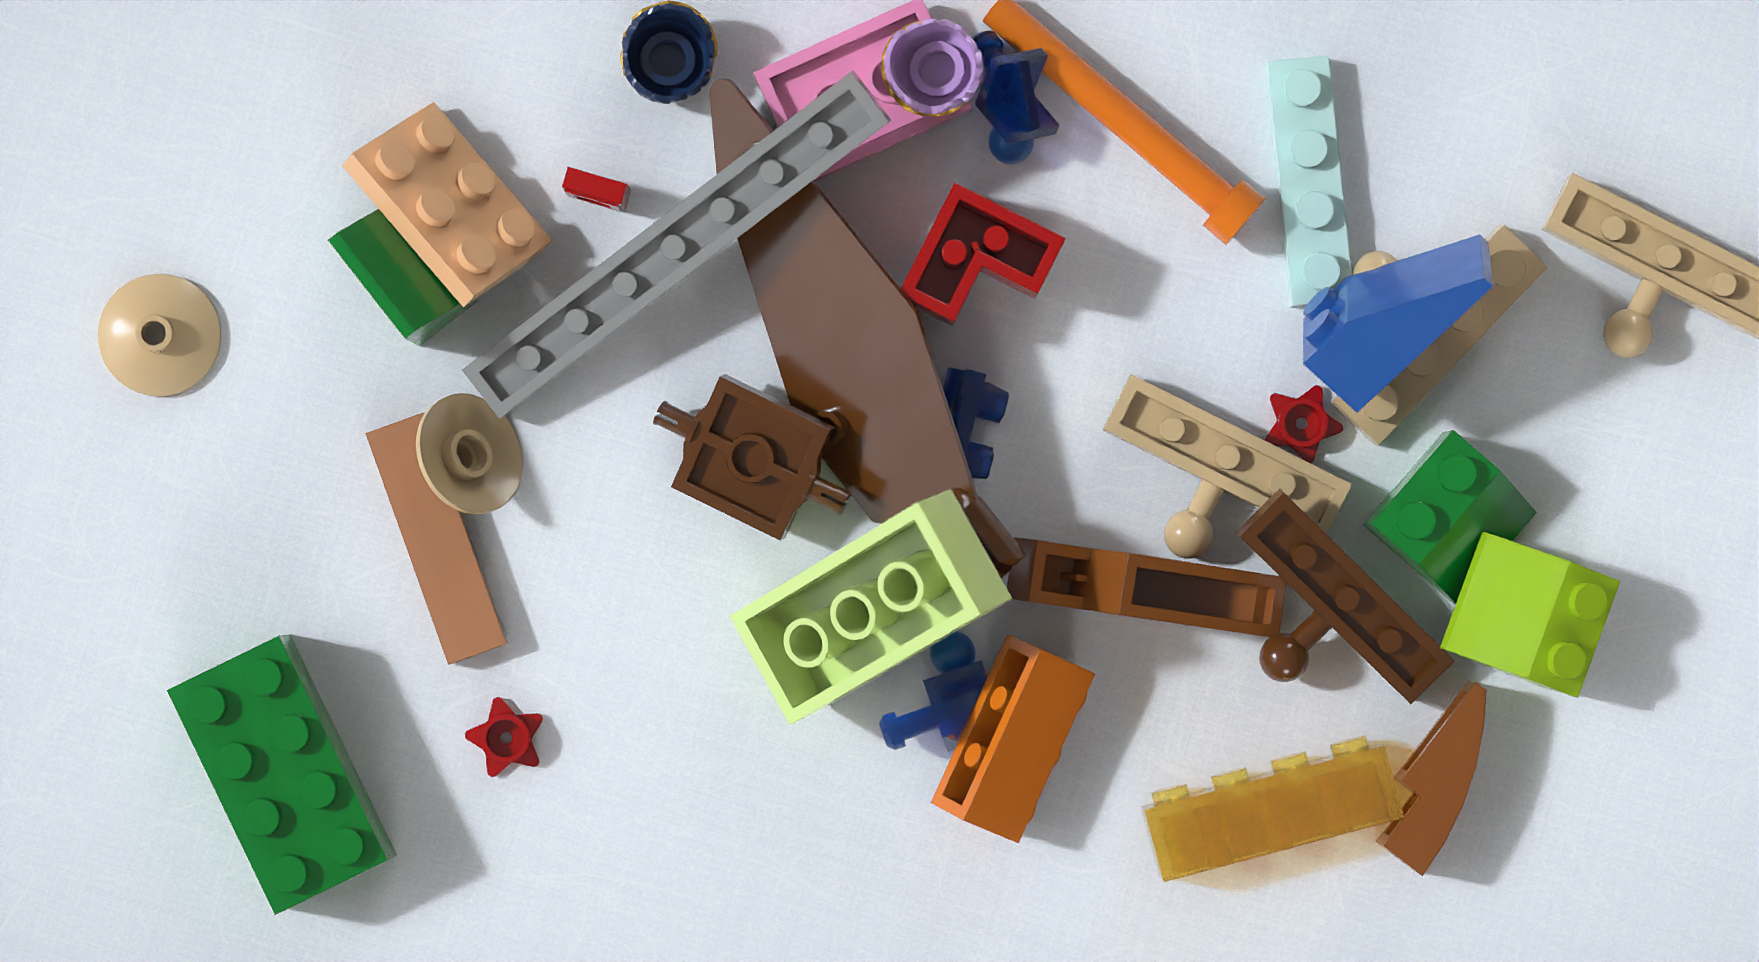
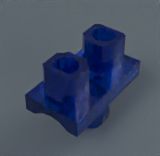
[943,367,1009,479]

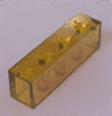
[1140,735,1404,882]

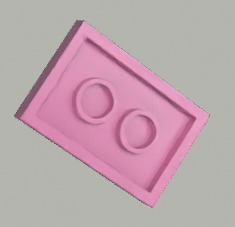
[753,0,972,182]

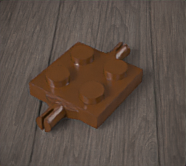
[653,374,852,541]

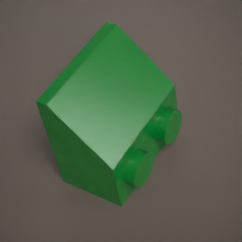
[328,209,477,346]
[1363,430,1537,605]

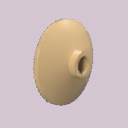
[98,274,221,396]
[416,393,523,514]

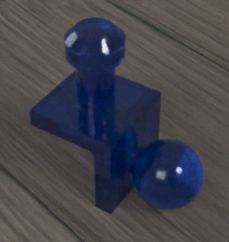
[972,30,1060,165]
[879,631,987,752]

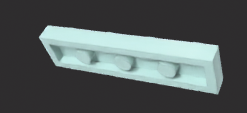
[1265,55,1352,307]

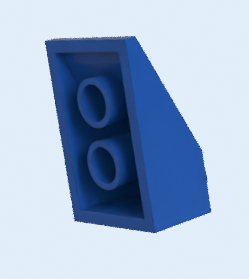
[1303,234,1493,413]

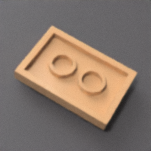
[342,102,553,308]

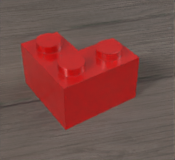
[901,182,1066,326]

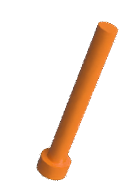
[982,0,1266,245]

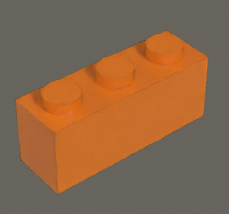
[931,634,1095,843]

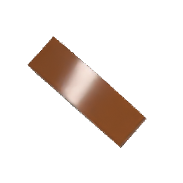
[1375,681,1487,876]

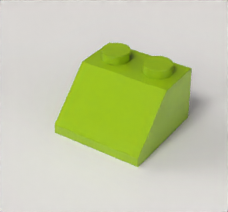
[1440,532,1621,698]

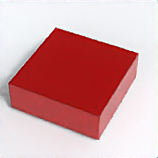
[562,167,631,212]

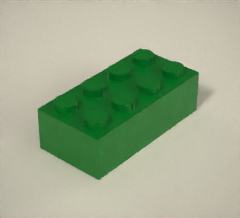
[167,634,397,915]

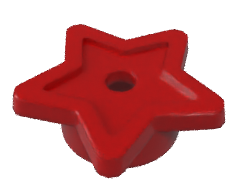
[1265,385,1343,464]
[465,697,543,777]

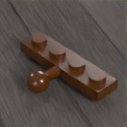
[1236,488,1455,704]

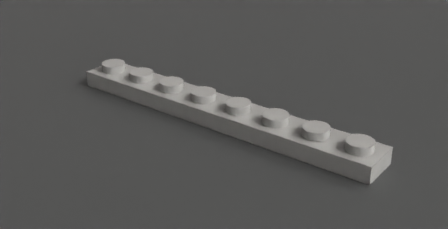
[462,70,891,419]

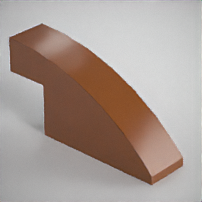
[1007,537,1287,637]

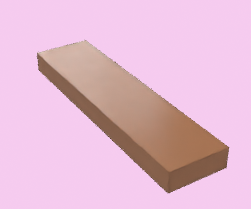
[365,412,508,665]

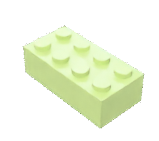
[730,489,1012,725]

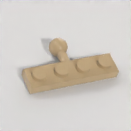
[1541,173,1759,358]
[1331,225,1548,445]
[1103,374,1352,559]

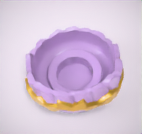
[881,18,984,117]

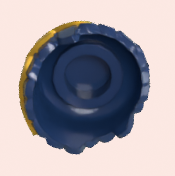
[620,0,718,104]

